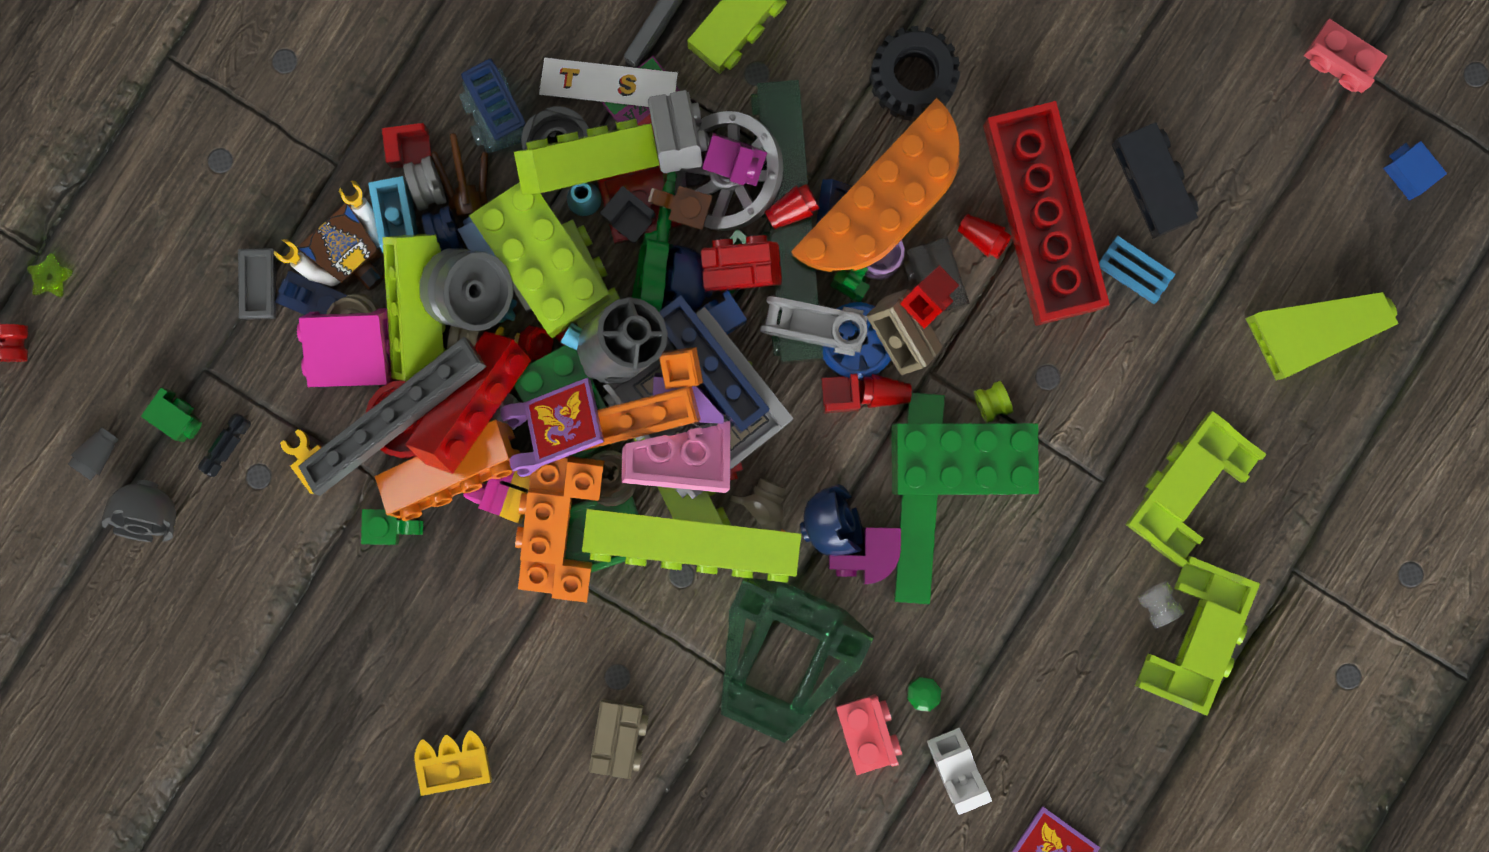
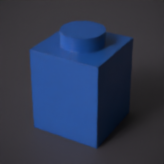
[1383,141,1447,200]

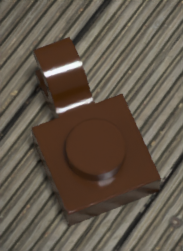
[648,186,713,231]

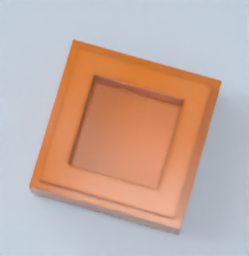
[659,347,703,389]

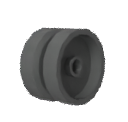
[419,248,513,331]

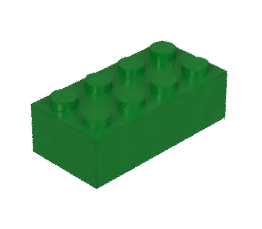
[892,423,1039,495]

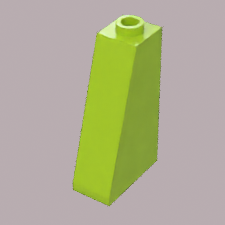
[1245,292,1399,381]

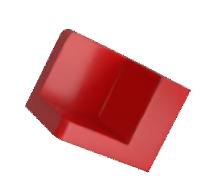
[382,123,432,169]
[821,373,861,414]

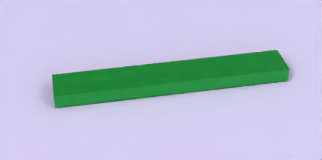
[894,393,945,604]

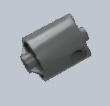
[577,297,668,385]

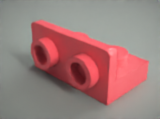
[1304,18,1387,93]
[835,694,902,775]

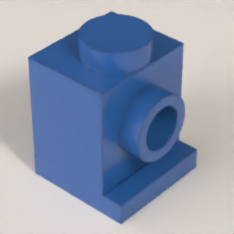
[699,290,747,335]

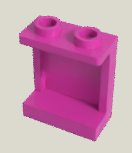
[297,308,395,387]

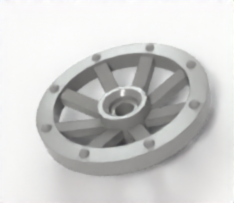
[675,111,783,231]

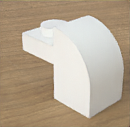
[927,728,992,815]

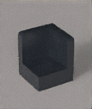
[600,186,657,243]

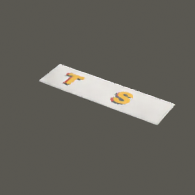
[539,58,678,107]

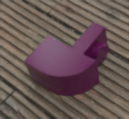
[702,133,767,186]
[828,528,901,584]

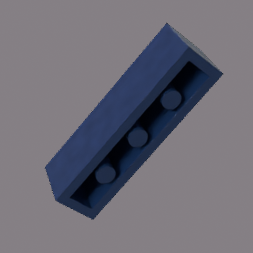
[659,295,770,434]

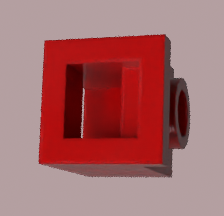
[900,265,959,329]

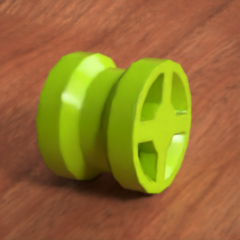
[974,381,1013,423]

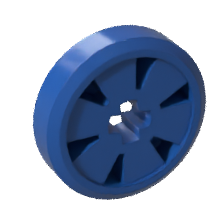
[819,302,891,380]

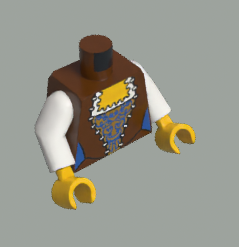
[274,181,384,291]

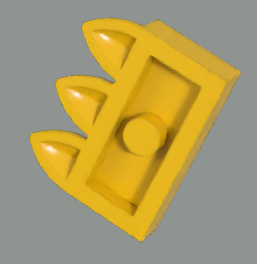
[415,730,492,796]

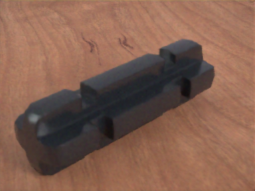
[198,413,251,477]

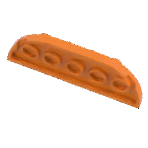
[791,98,960,272]

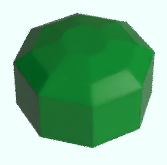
[907,677,942,712]

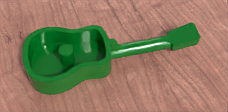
[631,171,677,312]

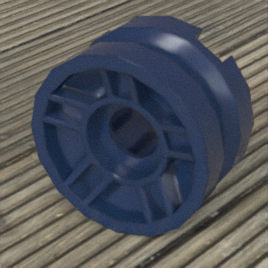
[421,206,464,251]

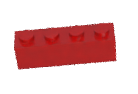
[405,331,531,474]

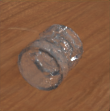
[1137,581,1185,629]

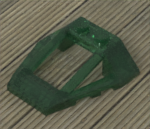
[721,578,874,743]

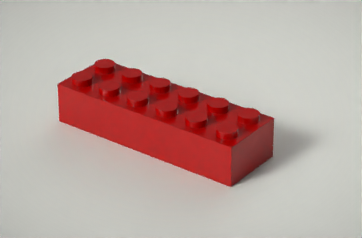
[983,101,1110,326]

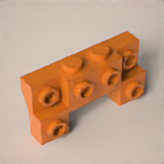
[515,456,605,603]

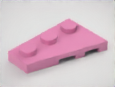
[622,421,730,493]

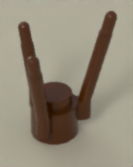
[431,133,489,217]

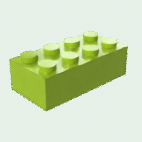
[469,182,610,338]

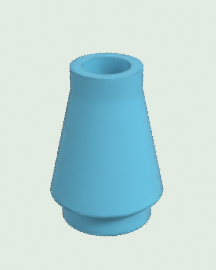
[567,182,602,216]

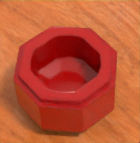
[518,325,554,360]

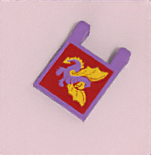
[500,378,604,477]
[1011,806,1100,852]

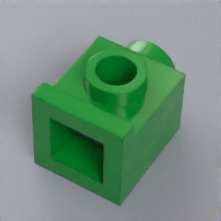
[141,388,202,442]

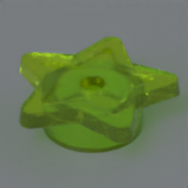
[27,253,73,297]

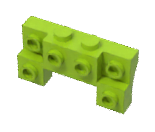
[1125,411,1266,567]
[1135,556,1260,716]

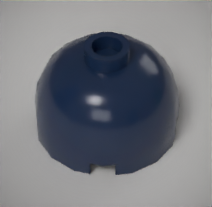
[661,244,713,311]
[800,484,864,556]

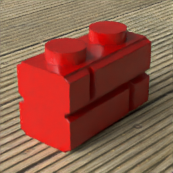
[701,235,782,291]

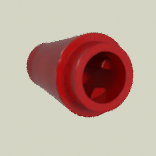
[765,184,820,229]
[957,214,1012,259]
[859,374,912,408]

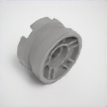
[403,156,446,211]

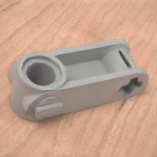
[760,296,868,356]

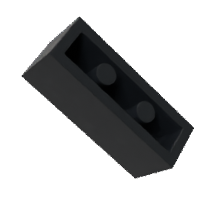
[1112,122,1199,239]

